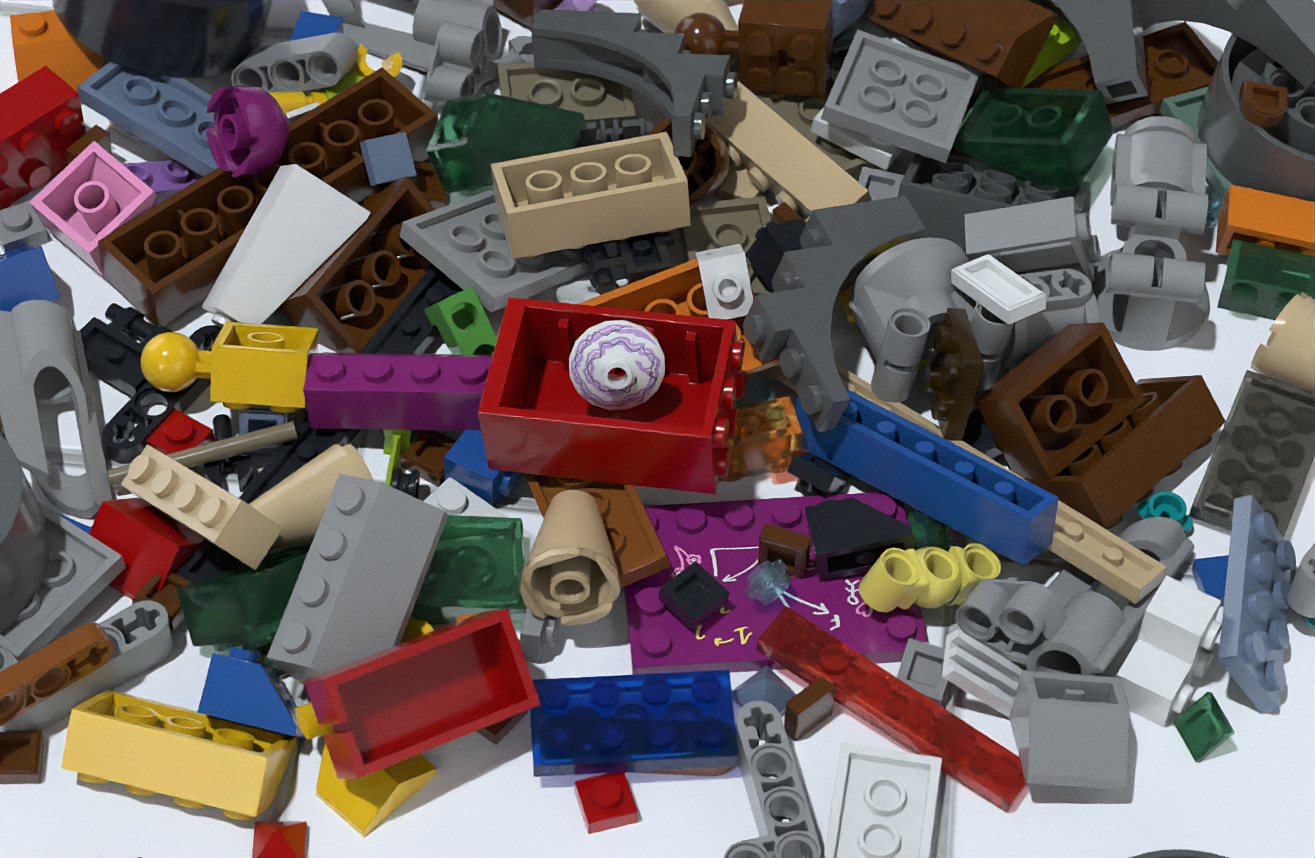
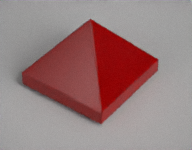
[252,821,307,858]

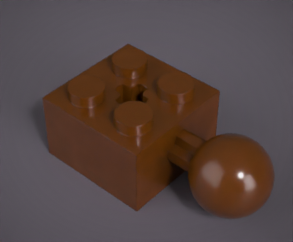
[674,0,833,98]

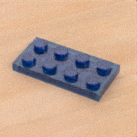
[530,670,738,777]

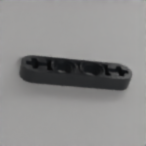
[102,325,222,464]

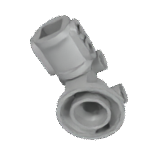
[1091,116,1209,351]
[849,237,1099,402]

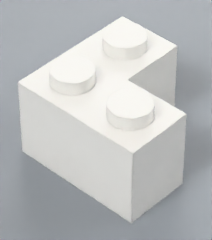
[1116,575,1222,728]

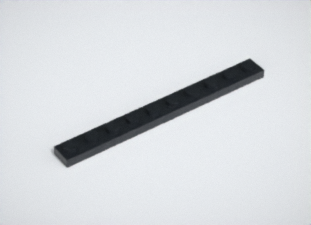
[176,265,463,606]

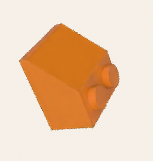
[10,10,105,105]

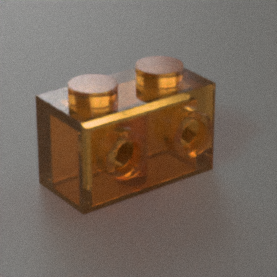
[718,396,803,482]

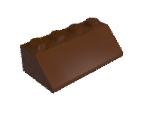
[864,0,1059,92]
[279,176,435,353]
[1027,375,1226,530]

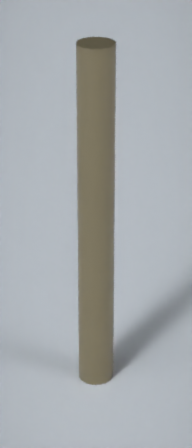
[107,421,298,489]

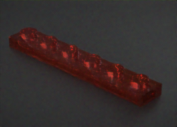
[756,606,1029,813]

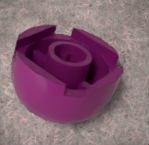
[206,86,290,177]

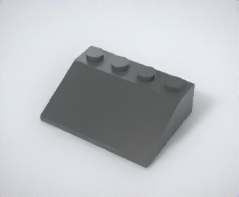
[898,152,1090,253]

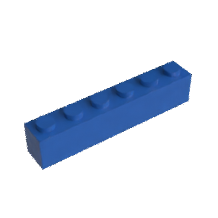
[792,388,1059,566]

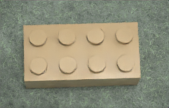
[491,132,691,259]

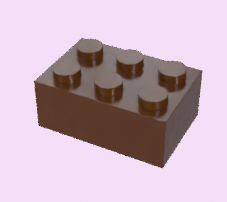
[974,322,1145,480]

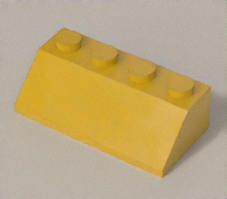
[61,689,297,820]

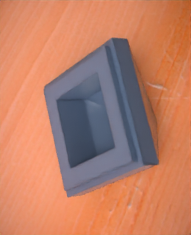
[239,408,288,457]
[730,665,796,715]

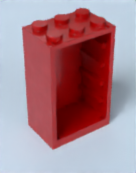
[478,297,747,495]

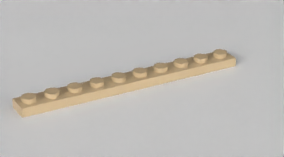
[763,363,1167,604]

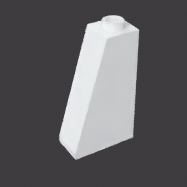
[202,164,371,328]

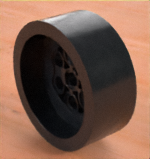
[52,0,273,78]

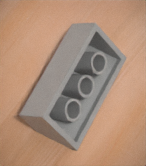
[267,474,449,681]

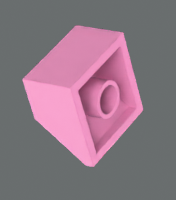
[29,141,157,278]

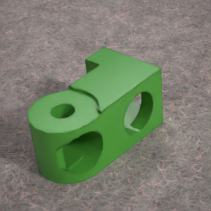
[424,286,497,355]

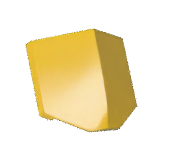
[316,744,438,837]

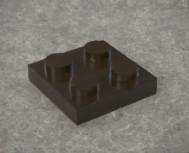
[922,308,984,441]

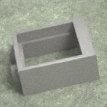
[964,196,1101,281]

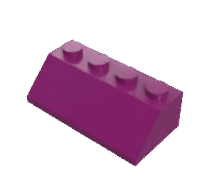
[303,352,493,431]

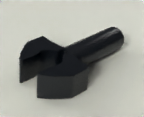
[203,414,254,492]

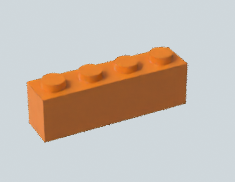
[1215,184,1315,274]

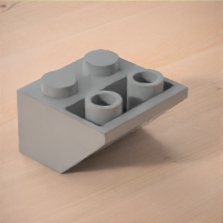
[1009,670,1130,790]

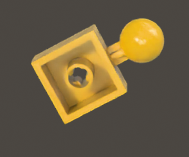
[140,322,319,413]

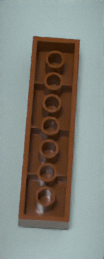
[98,67,440,327]

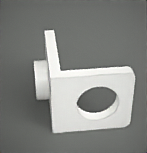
[695,244,753,320]

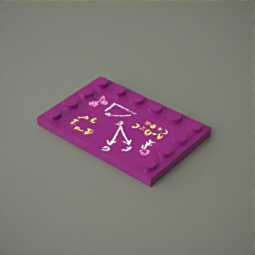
[623,492,927,679]

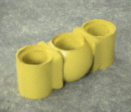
[859,543,1001,612]

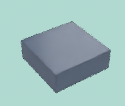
[360,132,417,186]

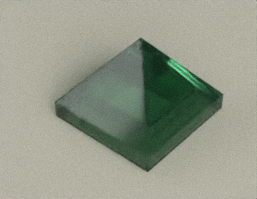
[1173,692,1235,763]

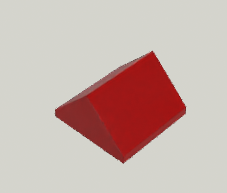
[89,497,204,599]

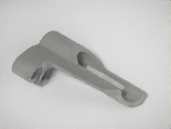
[322,0,502,110]
[0,300,112,519]
[955,517,1195,676]

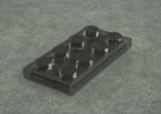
[1189,370,1315,538]

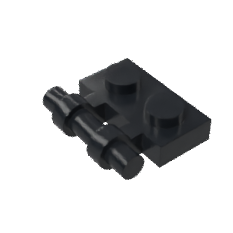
[580,232,674,295]
[79,303,174,397]

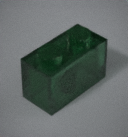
[1217,239,1315,320]

